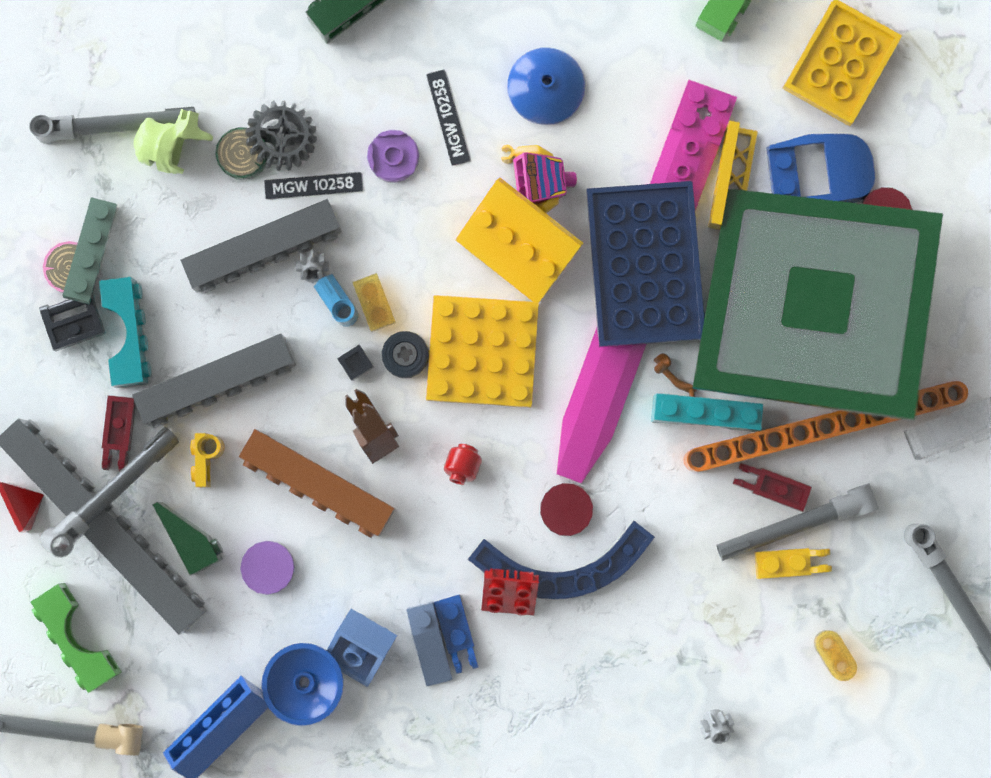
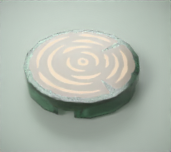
[215,127,267,180]

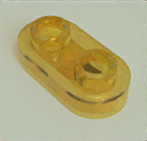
[814,630,857,681]

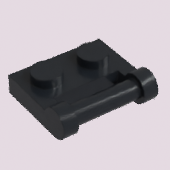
[39,295,106,351]

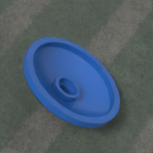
[507,47,585,125]
[262,643,344,726]

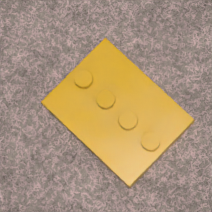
[782,0,902,126]
[455,177,584,302]

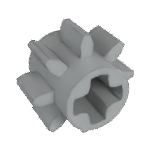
[296,250,329,283]
[700,709,735,744]

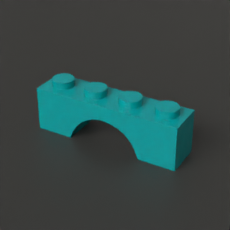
[99,277,152,388]
[651,393,763,432]

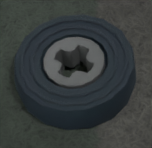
[381,331,429,378]

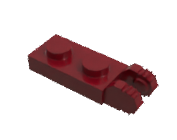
[101,395,136,472]
[733,463,812,512]

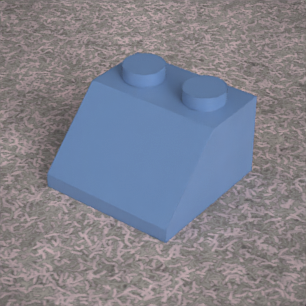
[327,609,397,687]

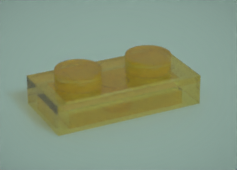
[352,273,396,332]

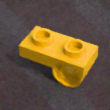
[190,433,225,488]

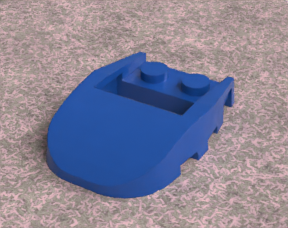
[766,134,875,203]

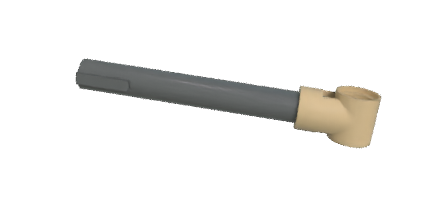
[0,714,143,756]

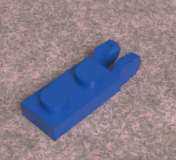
[434,594,479,674]

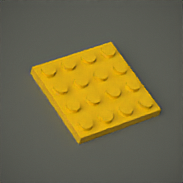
[426,295,539,408]

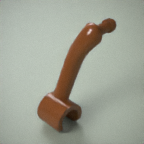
[653,353,697,397]

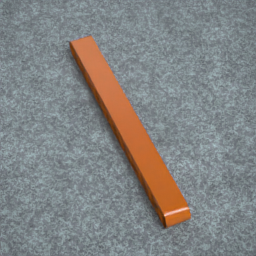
[684,381,968,472]

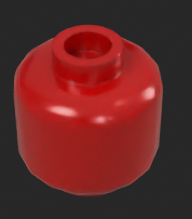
[443,444,482,485]

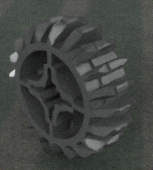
[245,100,317,171]

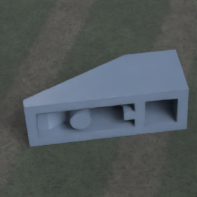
[406,601,453,687]

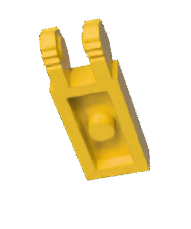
[754,548,832,579]

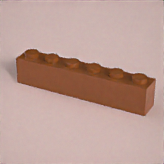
[238,429,396,538]

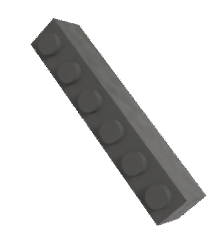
[180,199,342,294]
[132,333,296,428]

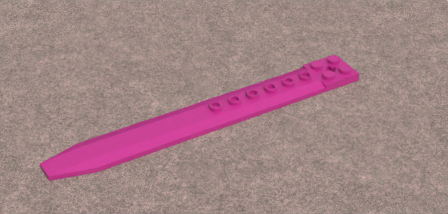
[556,79,737,483]

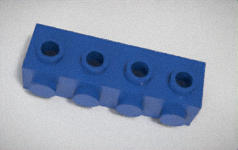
[163,675,268,778]

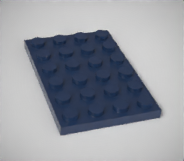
[586,181,704,348]

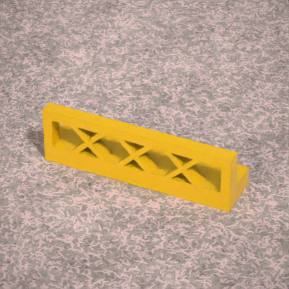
[708,121,758,230]

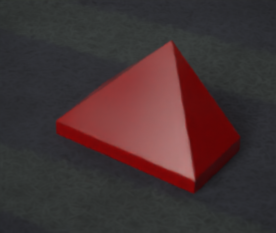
[0,482,44,533]

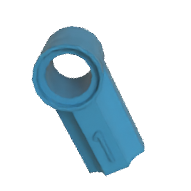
[313,274,358,327]

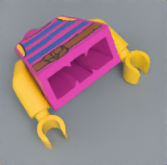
[501,145,577,214]

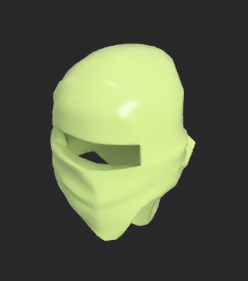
[134,109,213,175]

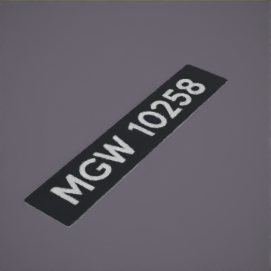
[426,69,470,166]
[264,172,363,199]

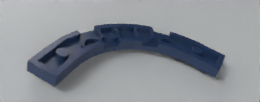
[467,520,655,599]

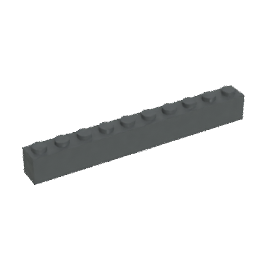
[0,418,207,635]

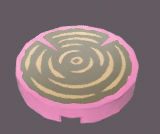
[43,241,78,293]

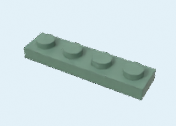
[62,197,117,305]

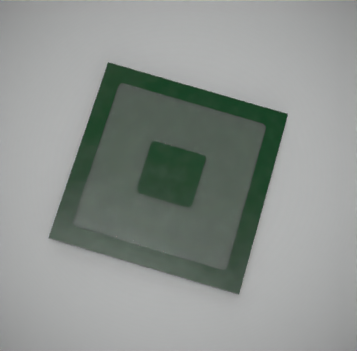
[693,188,943,421]

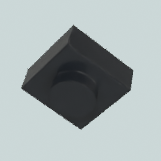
[337,344,374,381]

